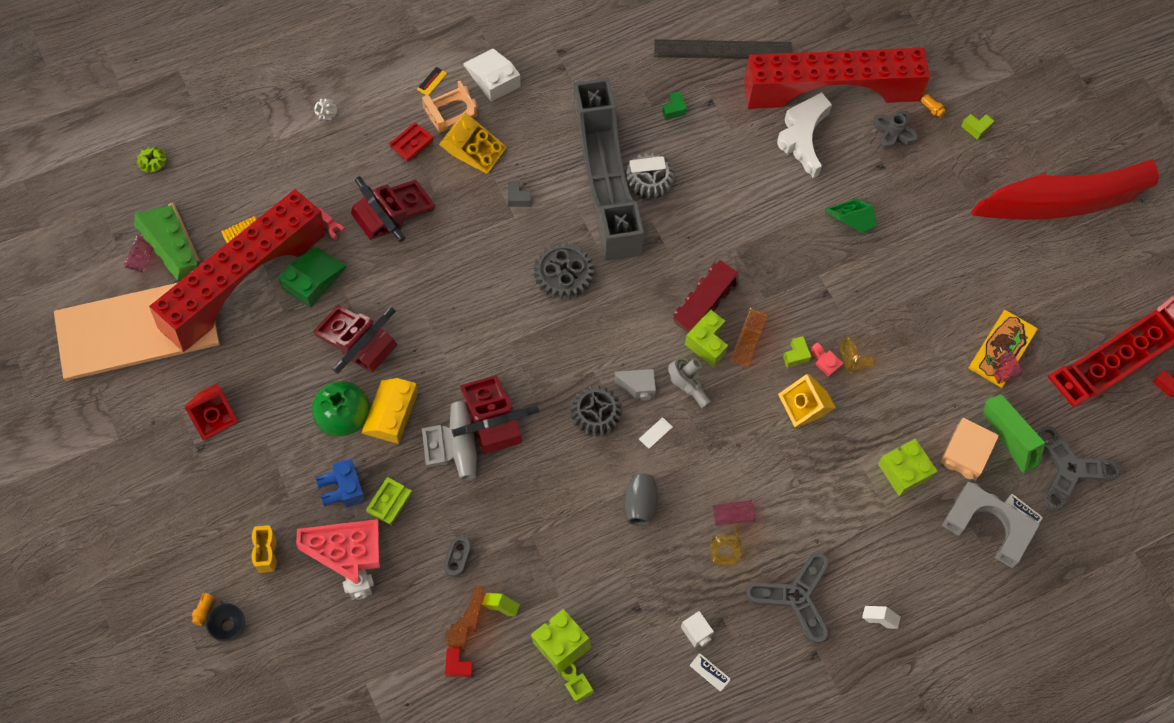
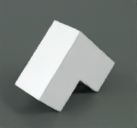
[862,606,900,629]

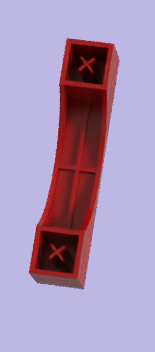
[744,48,930,109]
[149,189,325,352]

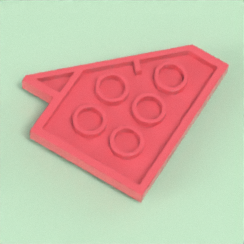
[296,519,380,584]

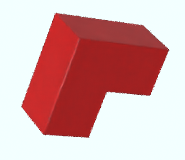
[1152,370,1174,397]
[445,648,473,678]

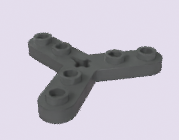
[745,553,828,644]

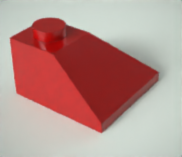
[184,383,238,440]

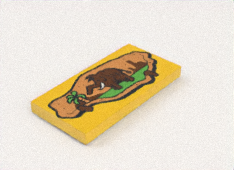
[968,309,1038,388]

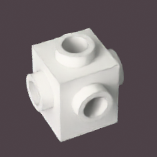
[343,570,374,600]

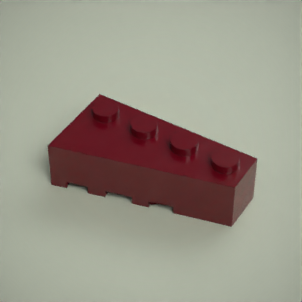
[673,260,739,333]

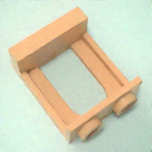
[422,81,478,133]

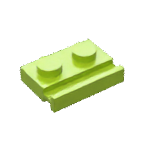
[366,477,413,526]

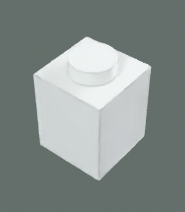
[681,611,714,647]

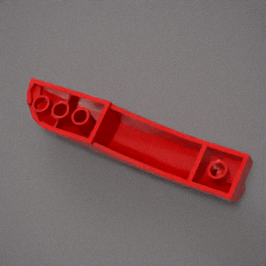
[971,159,1159,220]

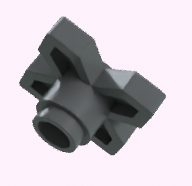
[873,110,918,149]

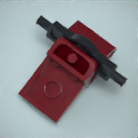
[351,176,436,242]
[313,305,397,374]
[451,375,539,454]

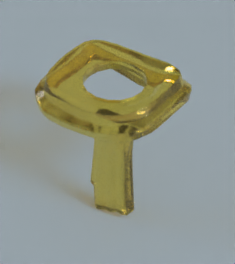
[839,337,874,373]
[710,523,741,565]

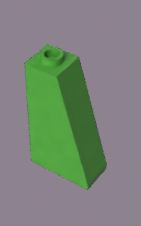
[983,394,1045,474]

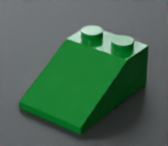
[278,247,346,308]

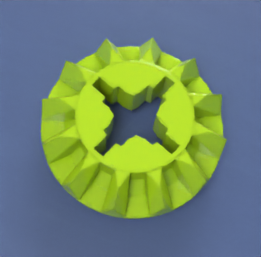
[137,146,167,173]

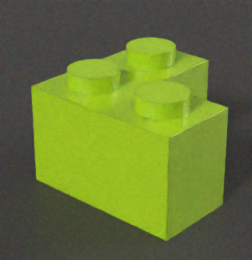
[685,310,728,367]

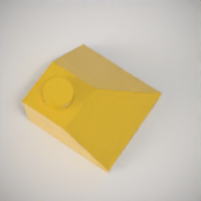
[778,374,836,427]

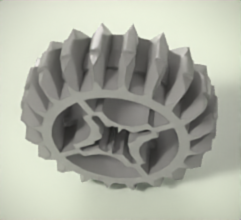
[626,152,675,199]

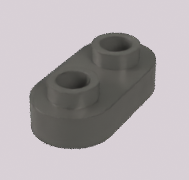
[444,536,471,577]

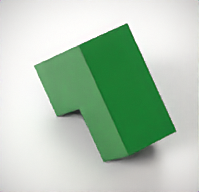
[662,91,687,120]

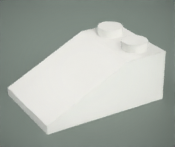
[463,49,521,102]

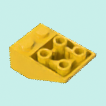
[439,112,507,174]

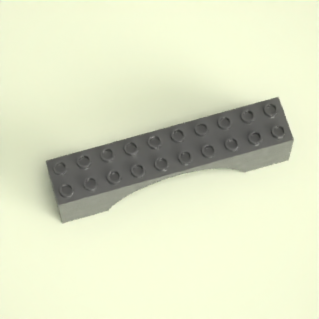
[573,78,644,260]

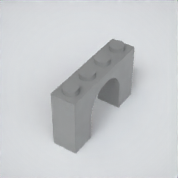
[942,481,1040,568]

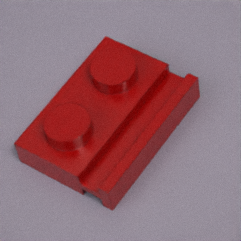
[389,122,434,162]

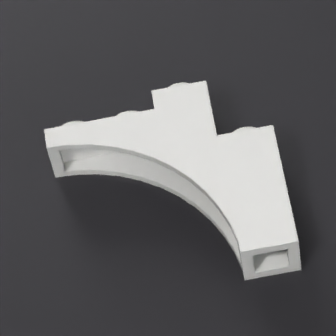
[777,92,832,178]

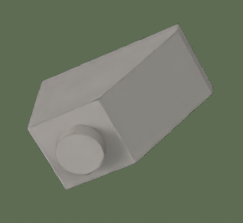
[614,369,656,401]

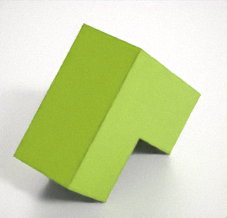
[961,114,994,140]
[783,336,811,368]
[481,593,520,617]

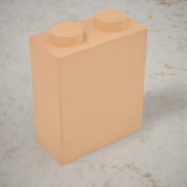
[940,418,999,481]

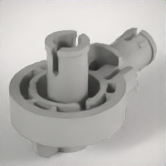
[668,357,712,409]

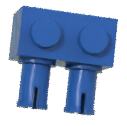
[315,458,366,508]

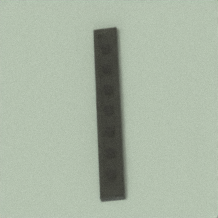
[654,39,792,59]

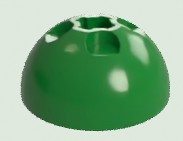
[312,381,370,437]

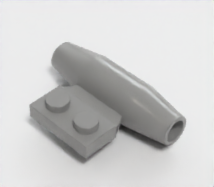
[422,402,477,481]

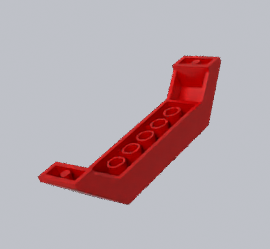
[1048,295,1174,408]

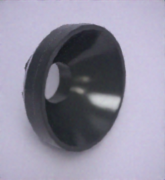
[206,603,245,642]

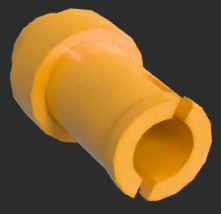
[921,94,946,118]
[191,593,215,626]

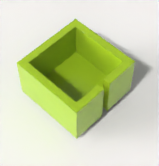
[878,438,938,497]
[531,609,592,674]

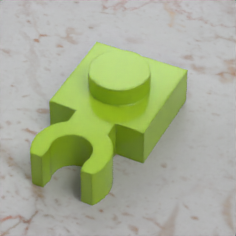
[561,664,594,704]

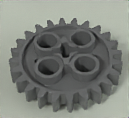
[534,242,594,300]

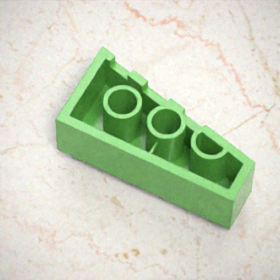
[134,205,197,281]

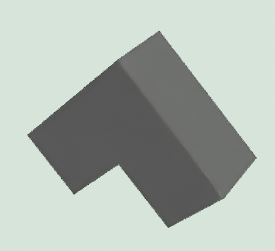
[508,181,531,207]

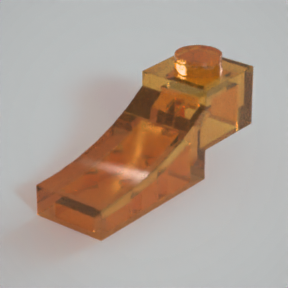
[730,308,768,367]
[444,586,484,651]

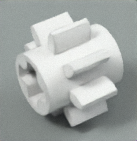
[314,98,337,121]

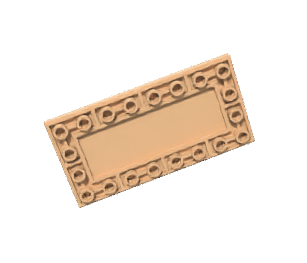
[54,283,220,381]

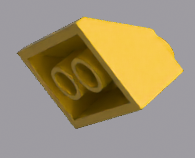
[362,378,418,444]

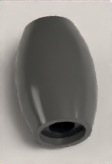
[625,473,657,526]

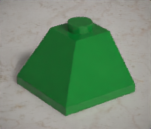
[825,198,877,233]

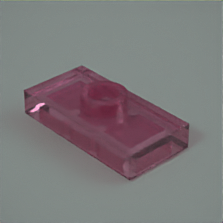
[124,235,154,273]
[712,500,756,526]

